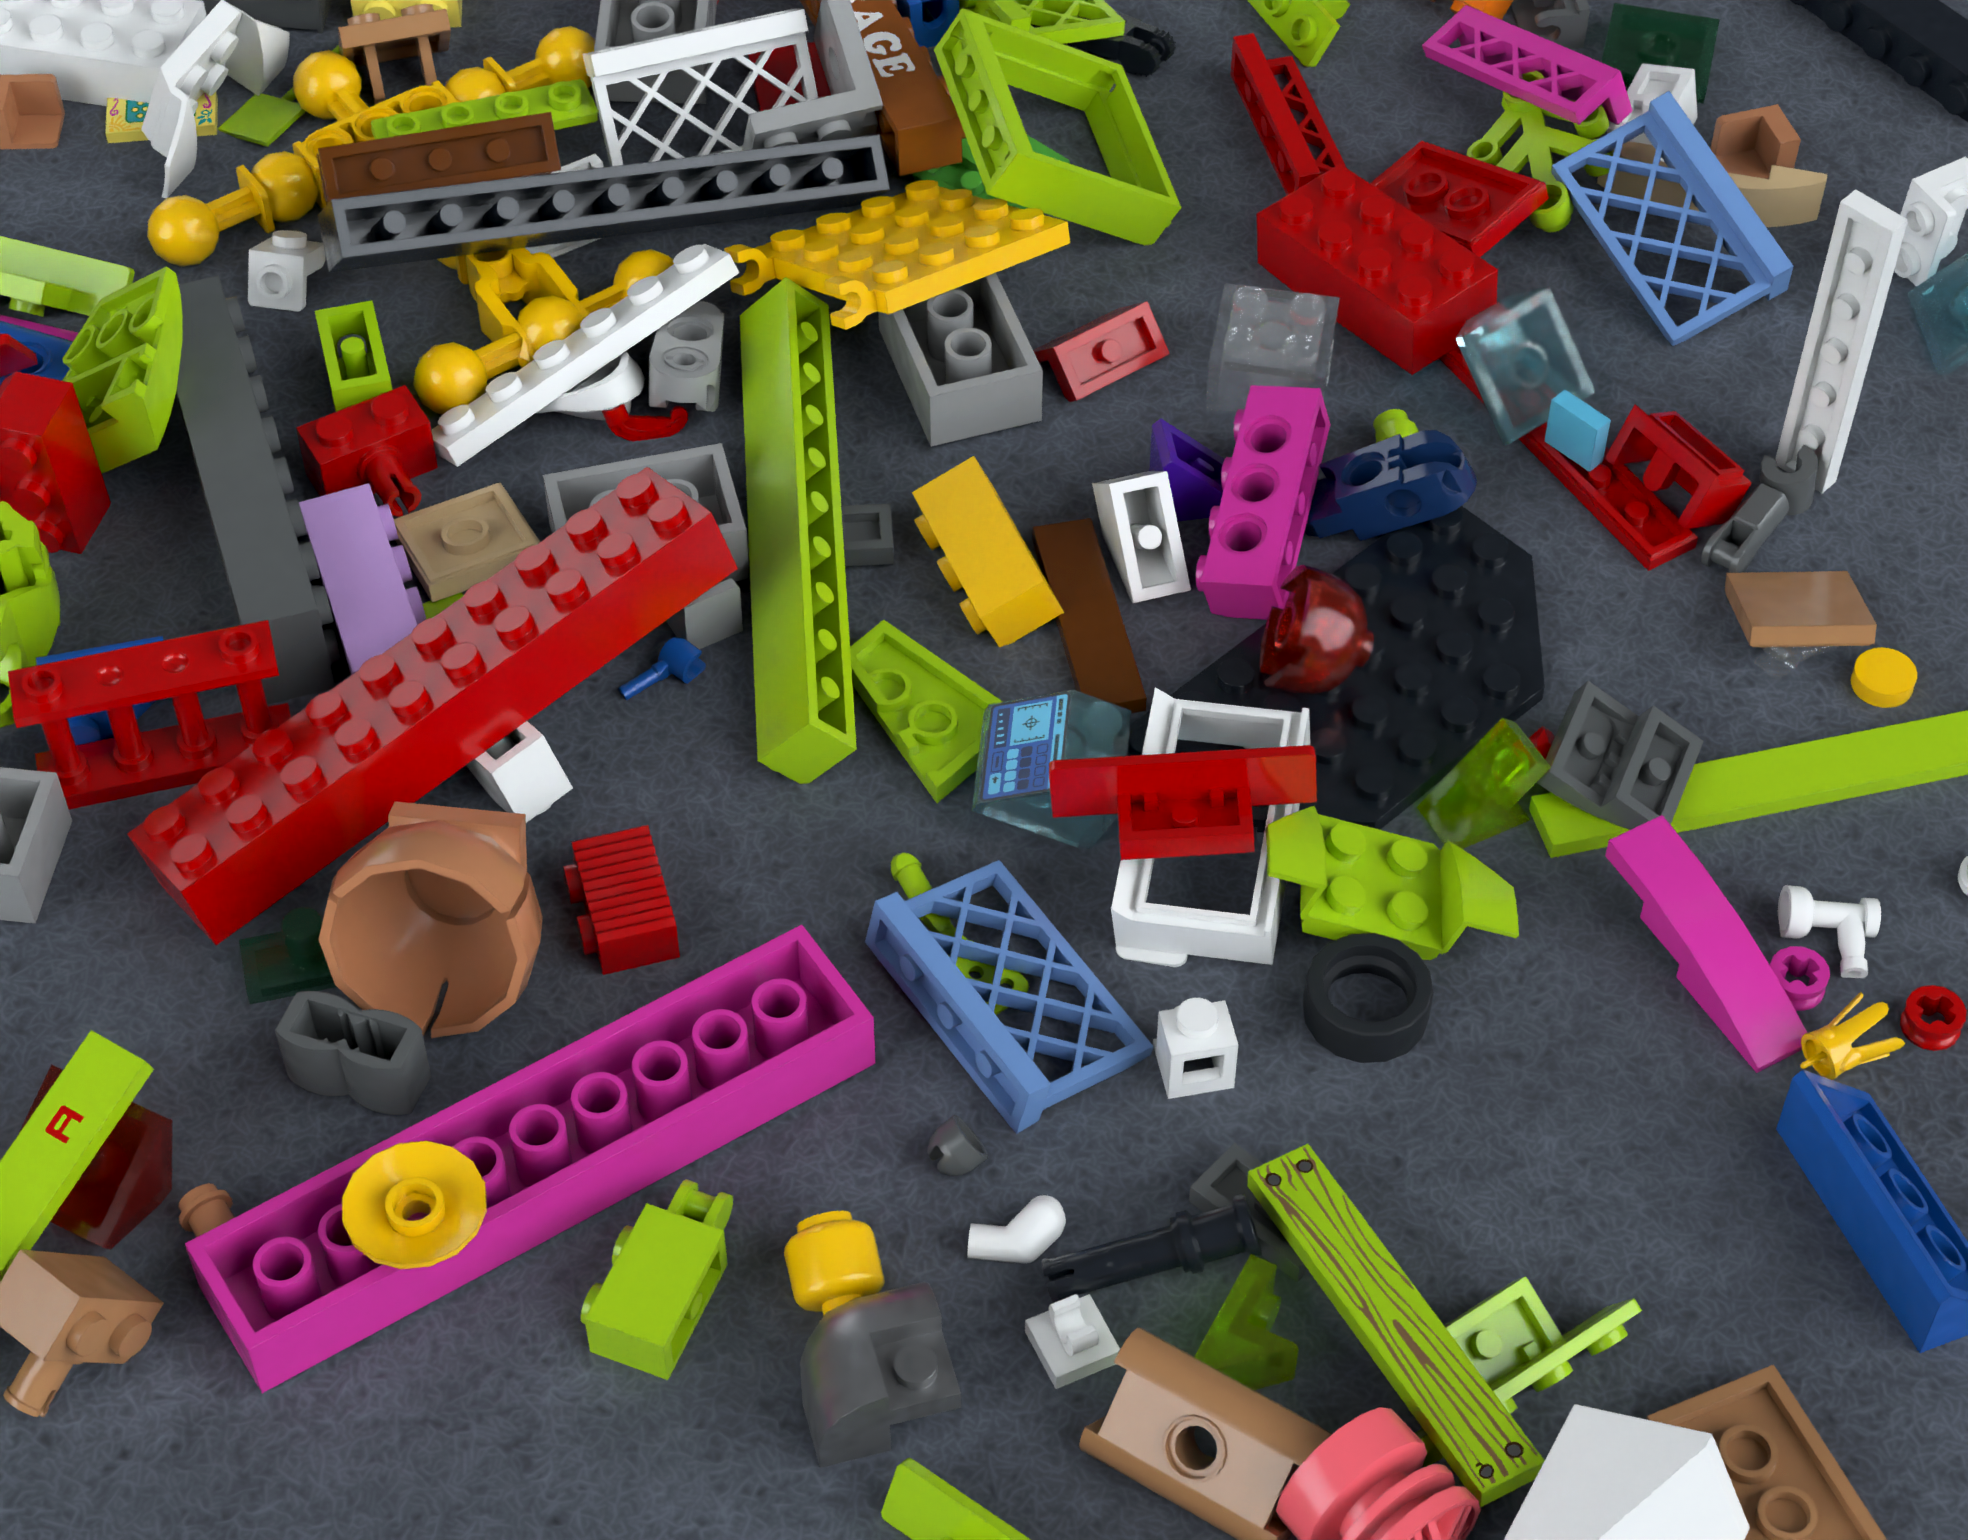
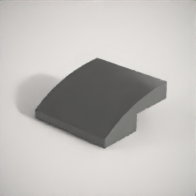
[1536,681,1704,830]

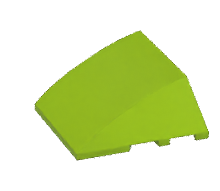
[62,266,183,474]

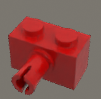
[296,385,438,517]

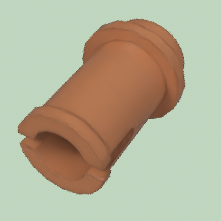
[178,1183,235,1237]

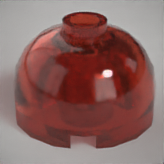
[1260,565,1374,695]

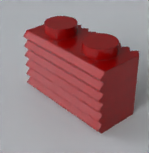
[563,824,680,975]

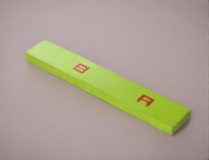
[0,1030,154,1282]

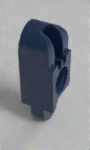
[1305,430,1477,541]

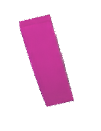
[1605,815,1808,1073]

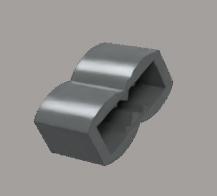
[275,991,431,1115]

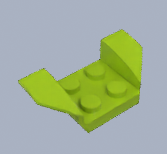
[1265,806,1519,960]

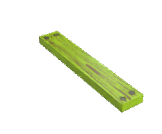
[1247,1144,1545,1507]

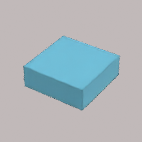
[1544,390,1611,472]

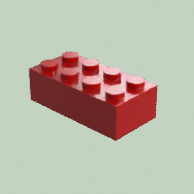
[1257,164,1498,375]

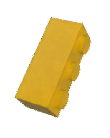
[912,456,1064,647]

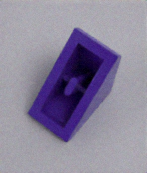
[1149,418,1224,521]

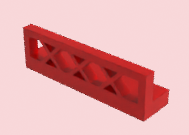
[1230,33,1347,195]

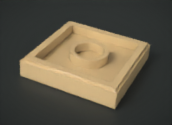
[394,483,540,602]

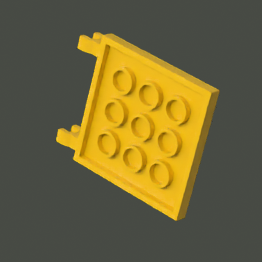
[724,180,1070,330]

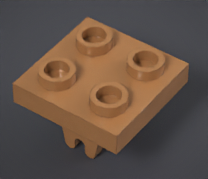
[338,4,451,104]

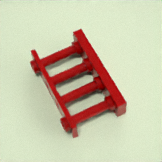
[8,620,292,810]

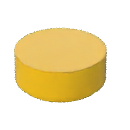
[1851,647,1917,708]

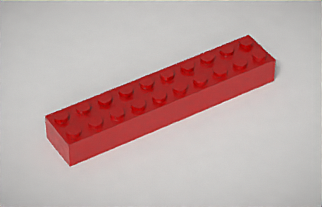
[127,467,738,946]

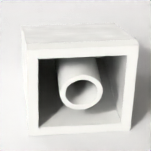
[1504,1404,1750,1540]

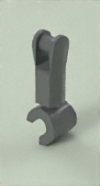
[1701,445,1818,573]

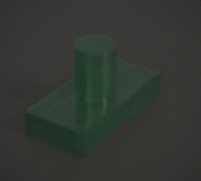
[239,907,336,1005]

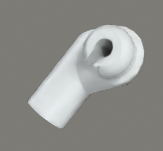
[968,1195,1066,1264]

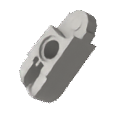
[648,301,724,412]

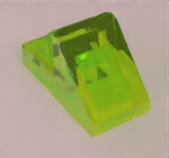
[1417,718,1551,849]
[1194,1254,1299,1390]

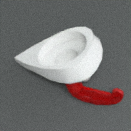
[535,351,688,441]

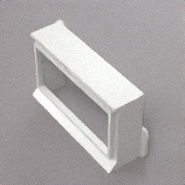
[1111,687,1311,967]

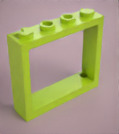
[934,8,1182,246]

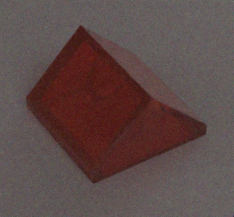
[17,1065,173,1250]

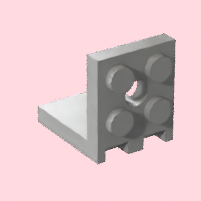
[742,0,883,151]

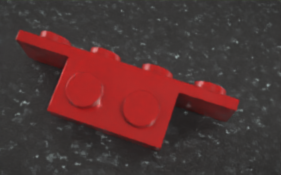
[1049,745,1317,860]

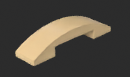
[1597,141,1828,227]

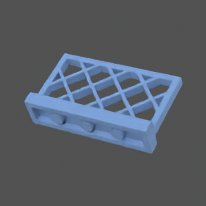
[1551,91,1793,346]
[865,860,1154,1134]

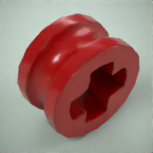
[1900,985,1967,1051]

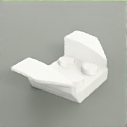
[141,0,290,198]

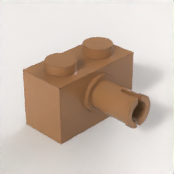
[0,1250,164,1417]

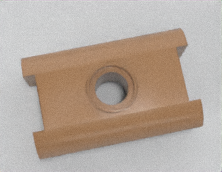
[1079,1327,1333,1540]

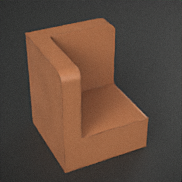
[0,74,65,149]
[1710,104,1801,179]

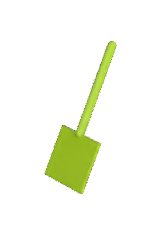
[217,45,340,147]

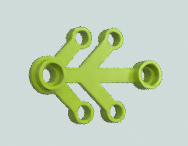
[1467,71,1614,232]

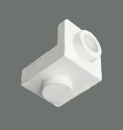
[248,230,325,312]

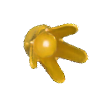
[1800,992,1905,1080]

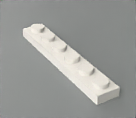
[1775,189,1908,494]
[432,244,739,467]

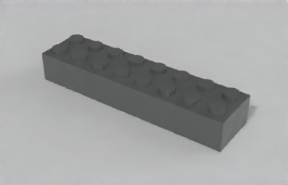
[176,275,342,705]

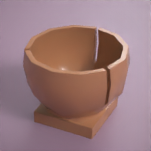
[318,802,543,1038]

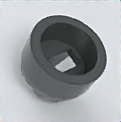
[928,1115,988,1177]

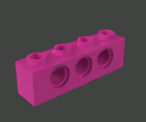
[1196,385,1331,620]

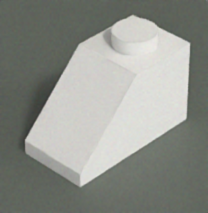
[1092,471,1191,603]
[466,721,573,823]

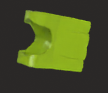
[0,501,60,728]

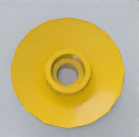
[342,1141,487,1269]

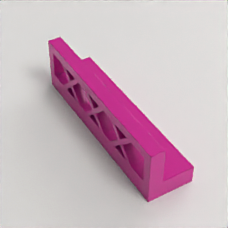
[1422,5,1633,125]

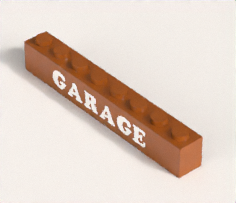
[800,0,966,176]

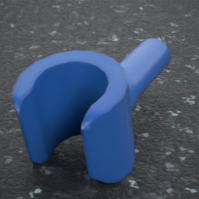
[618,638,706,700]

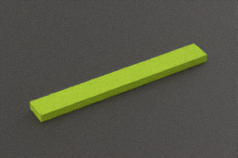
[1529,710,1968,858]

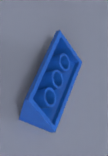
[1776,1070,1968,1353]

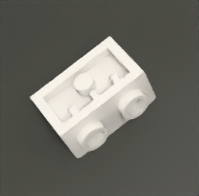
[1894,156,1968,291]

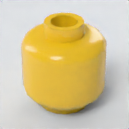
[784,1211,884,1316]

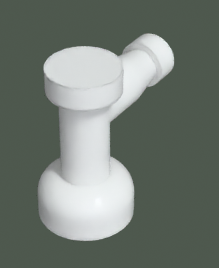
[1778,885,1881,978]

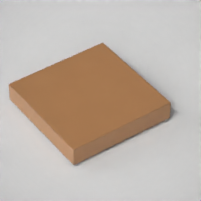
[1725,571,1877,647]

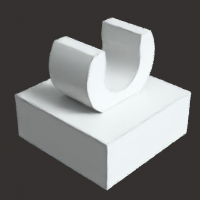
[1025,1294,1120,1389]

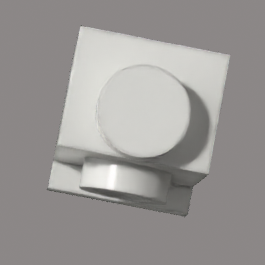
[1153,998,1238,1099]

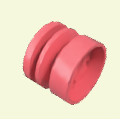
[1276,1407,1481,1540]

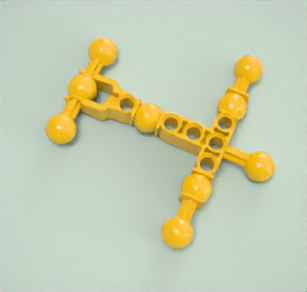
[147,26,674,415]

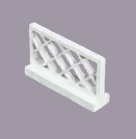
[583,9,818,166]

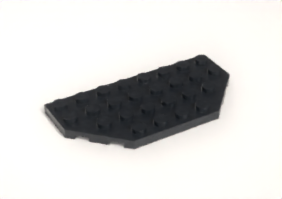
[1102,506,1545,833]

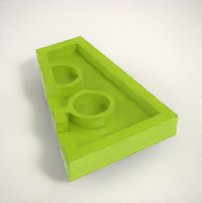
[850,619,1004,804]

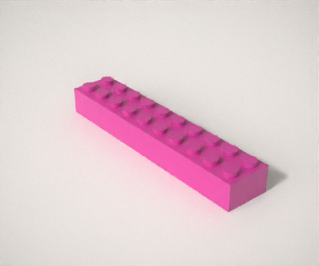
[185,924,876,1393]

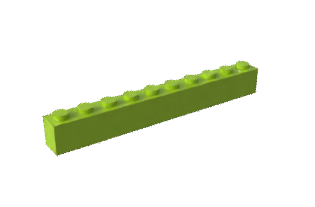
[740,277,857,784]

